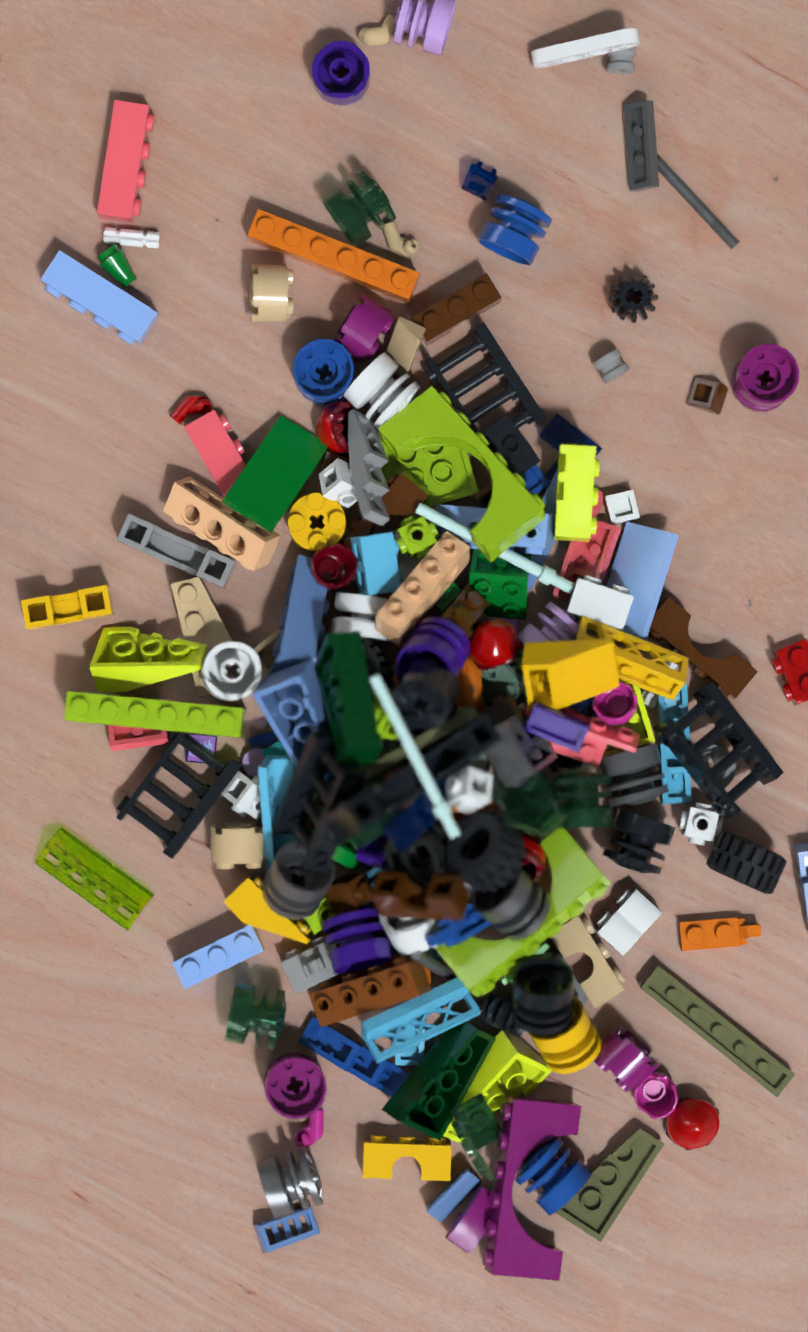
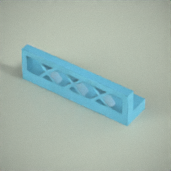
[258,755,299,873]
[361,977,481,1063]

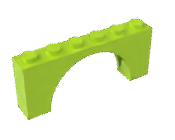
[378,386,545,562]
[64,691,246,738]
[435,825,611,998]

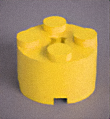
[288,493,347,553]

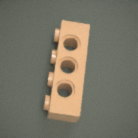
[163,476,281,571]
[376,531,470,647]

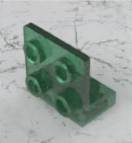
[451,1093,502,1182]

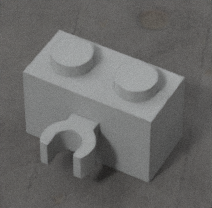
[281,934,339,994]

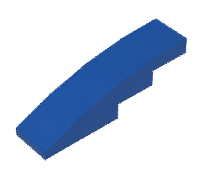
[298,1017,410,1097]

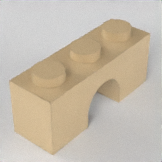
[551,916,626,1009]

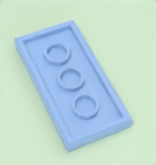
[592,522,679,641]

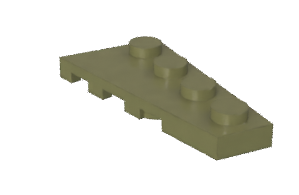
[555,1127,664,1242]

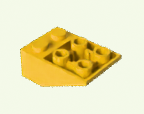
[522,639,620,710]
[223,876,311,944]

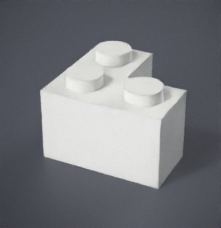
[566,575,634,631]

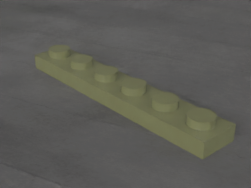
[319,705,481,804]
[640,965,795,1097]

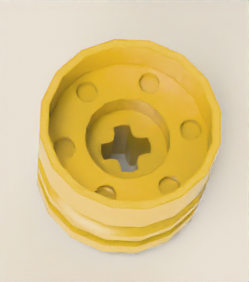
[528,996,602,1074]

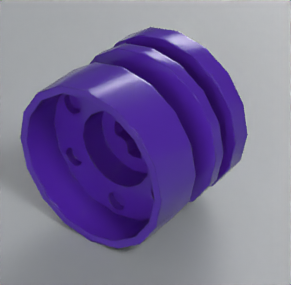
[396,617,470,679]
[322,908,392,974]

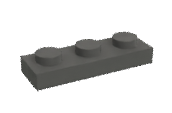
[624,100,659,192]

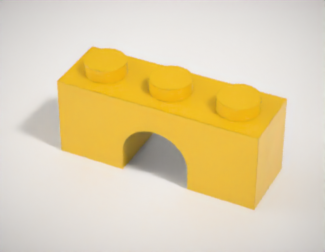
[21,585,115,630]
[363,1135,451,1181]

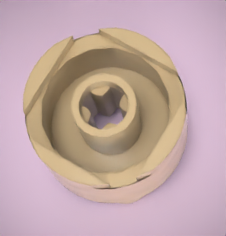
[249,264,293,323]
[210,821,266,869]

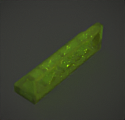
[35,827,154,931]

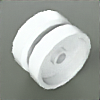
[331,593,392,642]

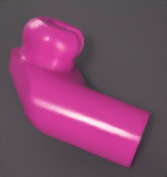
[294,1108,324,1148]

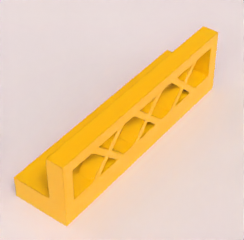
[575,616,689,700]

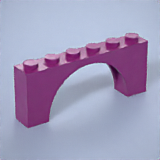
[482,1095,581,1281]

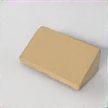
[386,317,426,377]

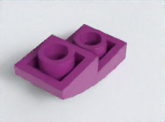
[445,1187,492,1253]

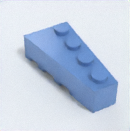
[267,554,331,676]
[252,659,339,784]

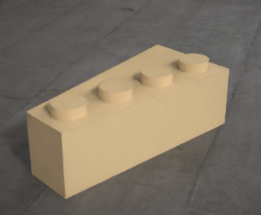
[171,577,238,698]

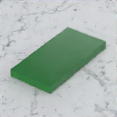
[222,415,328,533]

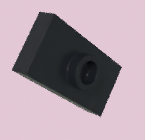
[483,414,541,476]

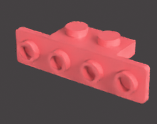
[552,487,621,602]
[524,704,640,768]

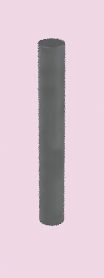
[411,950,458,981]

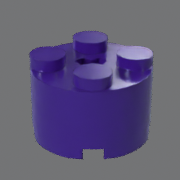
[312,41,370,106]

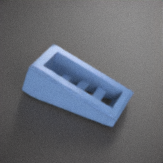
[253,1205,320,1253]

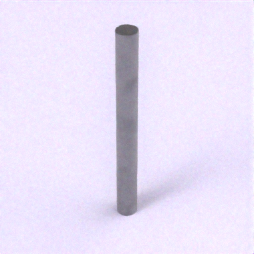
[657,158,740,250]

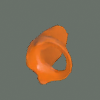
[453,656,484,712]

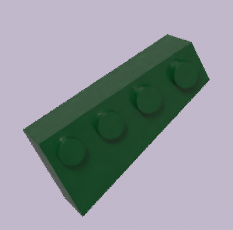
[316,631,383,766]
[381,1021,496,1141]

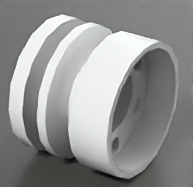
[343,352,421,429]

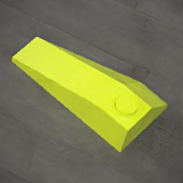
[89,627,208,692]
[444,1030,552,1143]

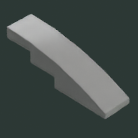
[348,409,390,526]

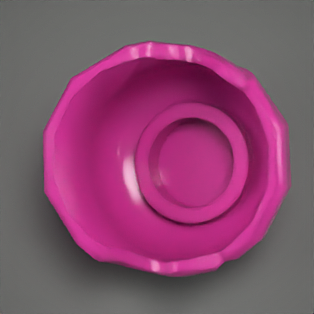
[592,681,638,725]
[633,1072,678,1119]

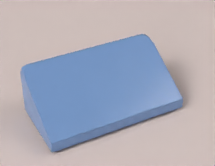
[427,1167,481,1222]

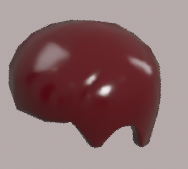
[310,543,357,589]

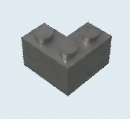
[484,715,558,789]

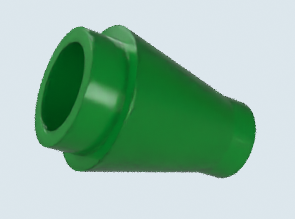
[97,244,137,288]

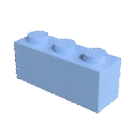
[172,925,265,989]

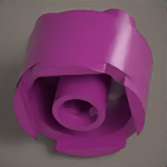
[333,293,395,361]
[594,1024,660,1092]

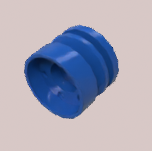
[477,194,552,266]
[293,339,355,405]
[514,1137,592,1216]

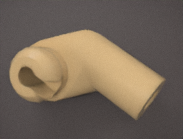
[358,14,395,47]
[382,222,419,257]

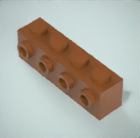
[309,955,431,1027]

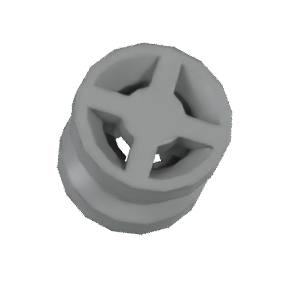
[607,47,636,74]
[593,349,630,384]

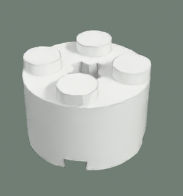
[200,641,261,702]
[379,913,440,956]

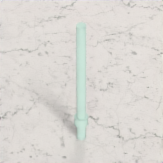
[415,502,575,594]
[369,674,461,839]

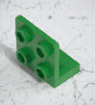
[469,549,531,620]

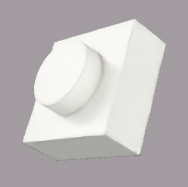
[604,490,640,525]

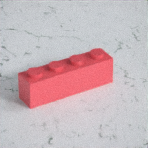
[97,100,155,224]
[184,410,246,497]

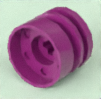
[731,344,799,412]
[263,1052,327,1119]

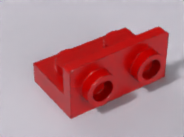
[771,639,808,705]

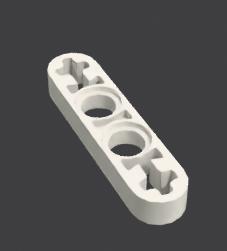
[531,28,640,68]

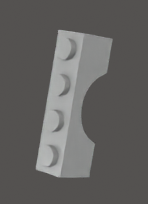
[117,513,236,589]

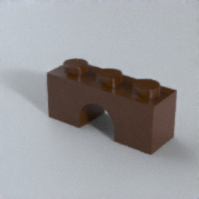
[412,273,502,346]
[370,871,470,921]

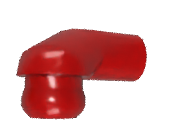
[169,396,212,424]

